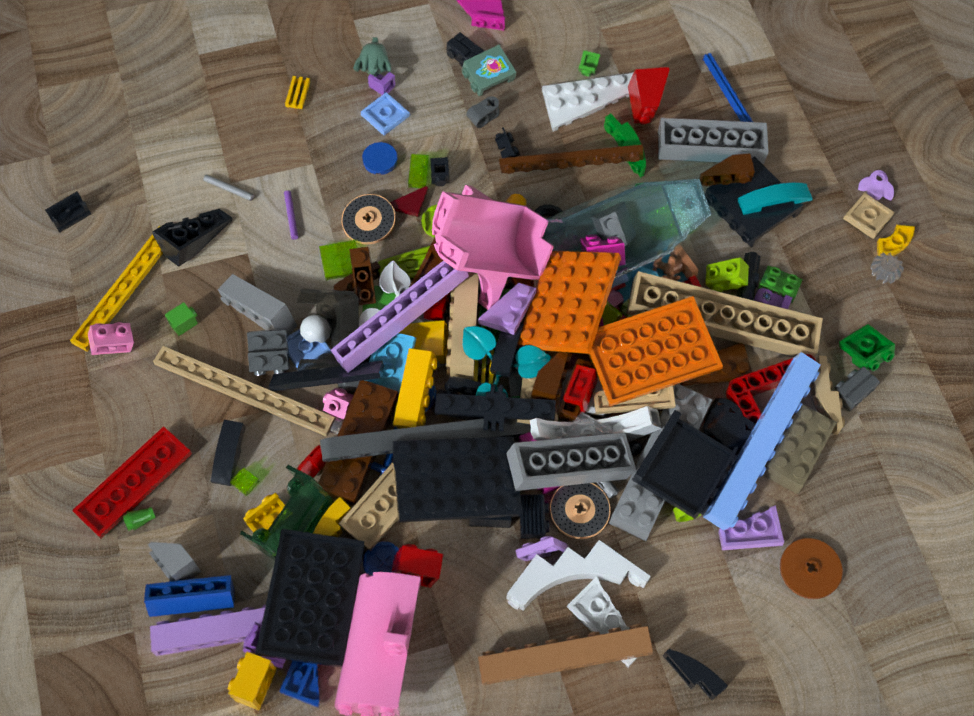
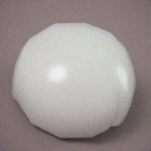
[300,315,332,343]

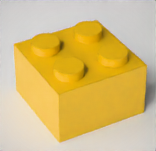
[228,652,277,710]

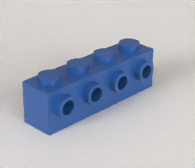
[144,575,235,617]

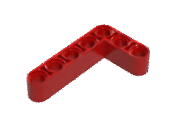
[726,354,816,431]

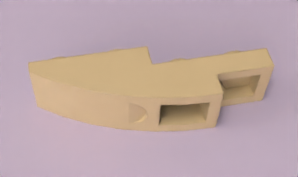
[809,356,845,435]

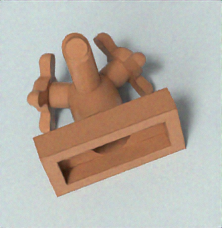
[652,242,698,281]

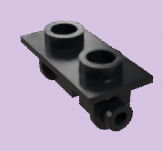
[495,127,520,158]

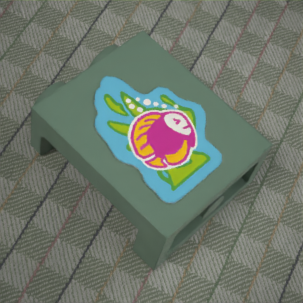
[462,45,517,97]

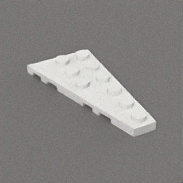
[542,73,633,132]

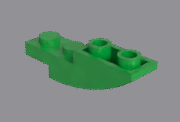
[604,113,646,178]

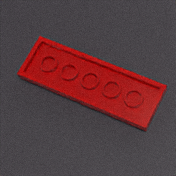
[72,426,192,539]

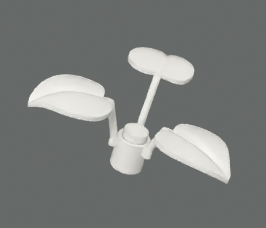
[359,261,432,327]

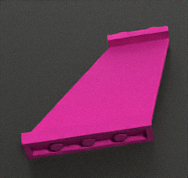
[456,0,505,31]

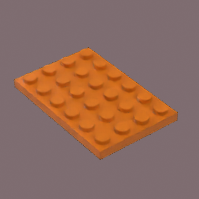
[518,251,621,354]
[589,296,723,406]

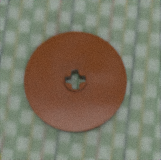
[780,538,843,599]

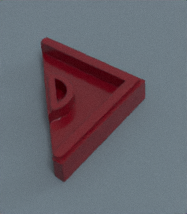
[390,186,428,217]

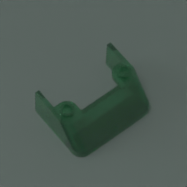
[240,465,333,561]

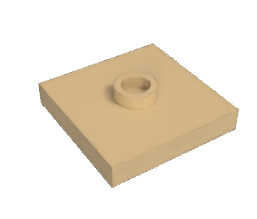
[843,193,895,239]

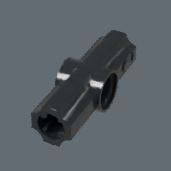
[737,252,761,300]

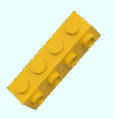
[393,348,437,429]

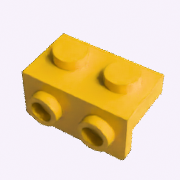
[243,493,293,542]

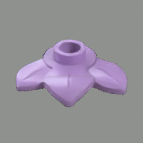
[858,170,894,201]

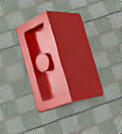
[563,365,598,414]

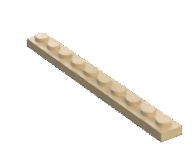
[153,346,336,437]

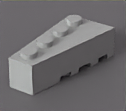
[218,274,297,336]

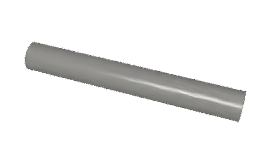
[204,174,254,201]

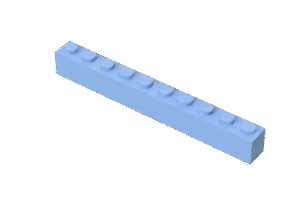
[703,352,821,530]

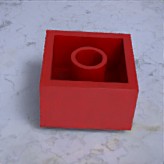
[391,544,443,588]

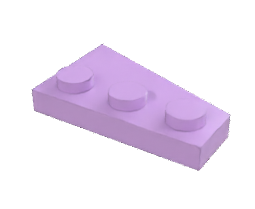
[478,283,536,335]
[718,505,784,550]

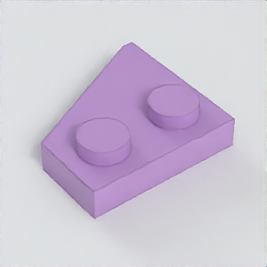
[515,536,568,561]

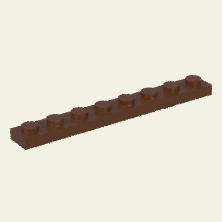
[499,144,643,174]

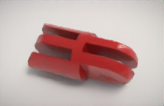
[296,445,326,482]

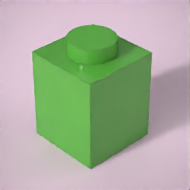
[165,302,198,336]

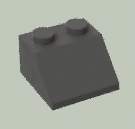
[591,201,636,246]

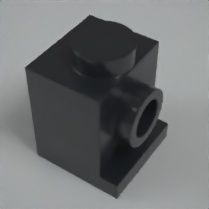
[430,157,449,187]

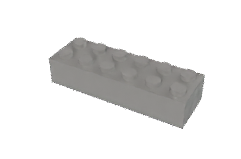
[658,118,768,164]
[506,433,636,491]

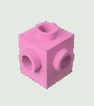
[323,388,354,419]

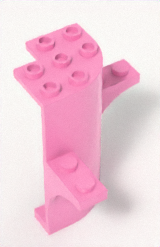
[432,185,554,310]
[335,572,421,716]

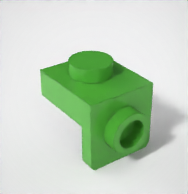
[578,51,600,77]

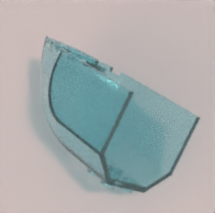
[544,179,712,279]

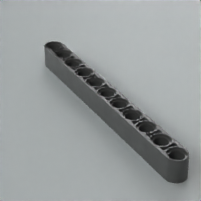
[320,419,531,462]

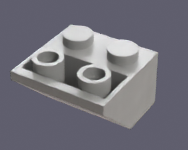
[148,542,201,582]

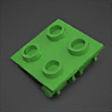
[758,265,802,304]

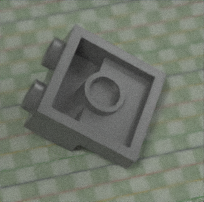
[247,329,290,375]

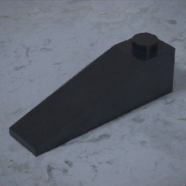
[152,209,232,267]

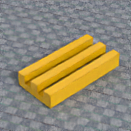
[285,76,310,109]
[473,350,494,384]

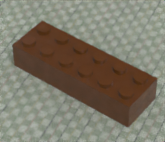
[316,380,399,506]

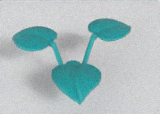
[462,326,550,398]

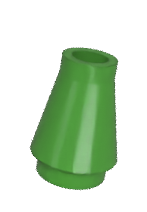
[123,507,155,531]

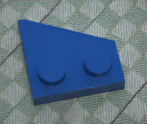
[279,661,320,708]

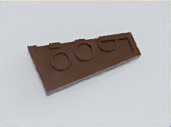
[680,343,752,386]

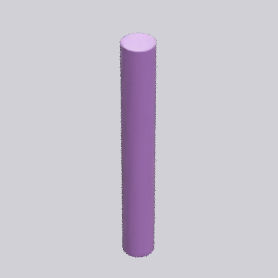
[284,190,298,240]

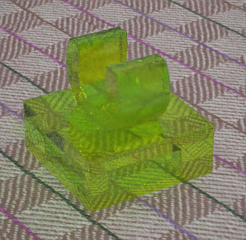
[230,467,260,496]

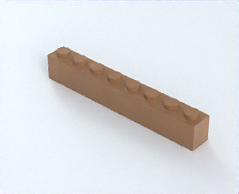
[478,624,653,685]

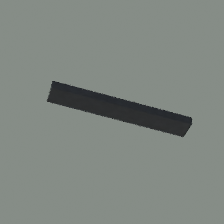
[269,360,384,391]

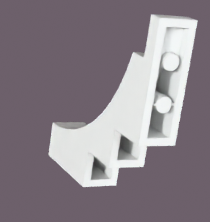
[507,540,650,611]

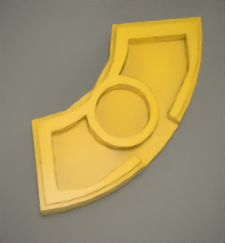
[877,225,915,257]

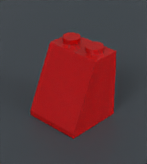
[628,67,670,125]

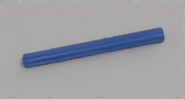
[703,53,753,122]

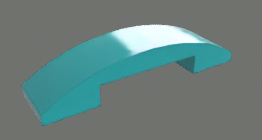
[738,182,813,215]

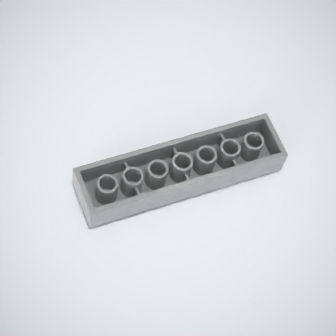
[609,384,712,541]

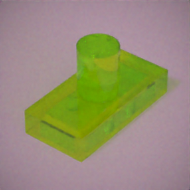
[408,154,429,188]

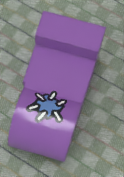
[753,288,792,309]

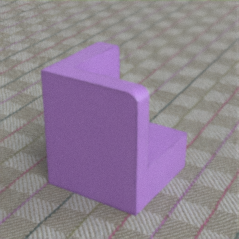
[368,72,396,95]

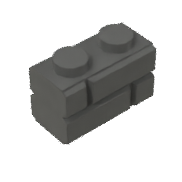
[834,367,880,412]

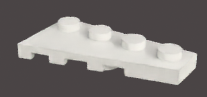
[567,577,638,667]

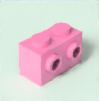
[88,322,134,355]

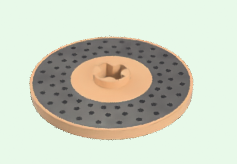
[341,194,396,245]
[550,483,610,539]

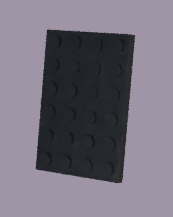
[392,437,523,522]
[256,529,365,668]

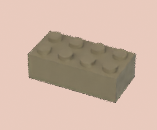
[763,404,837,494]

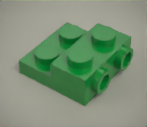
[839,324,895,372]

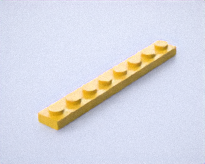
[70,226,163,352]

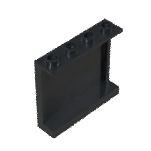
[704,157,803,248]
[632,410,738,519]

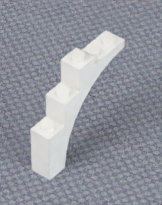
[530,406,662,442]

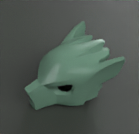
[353,37,391,77]

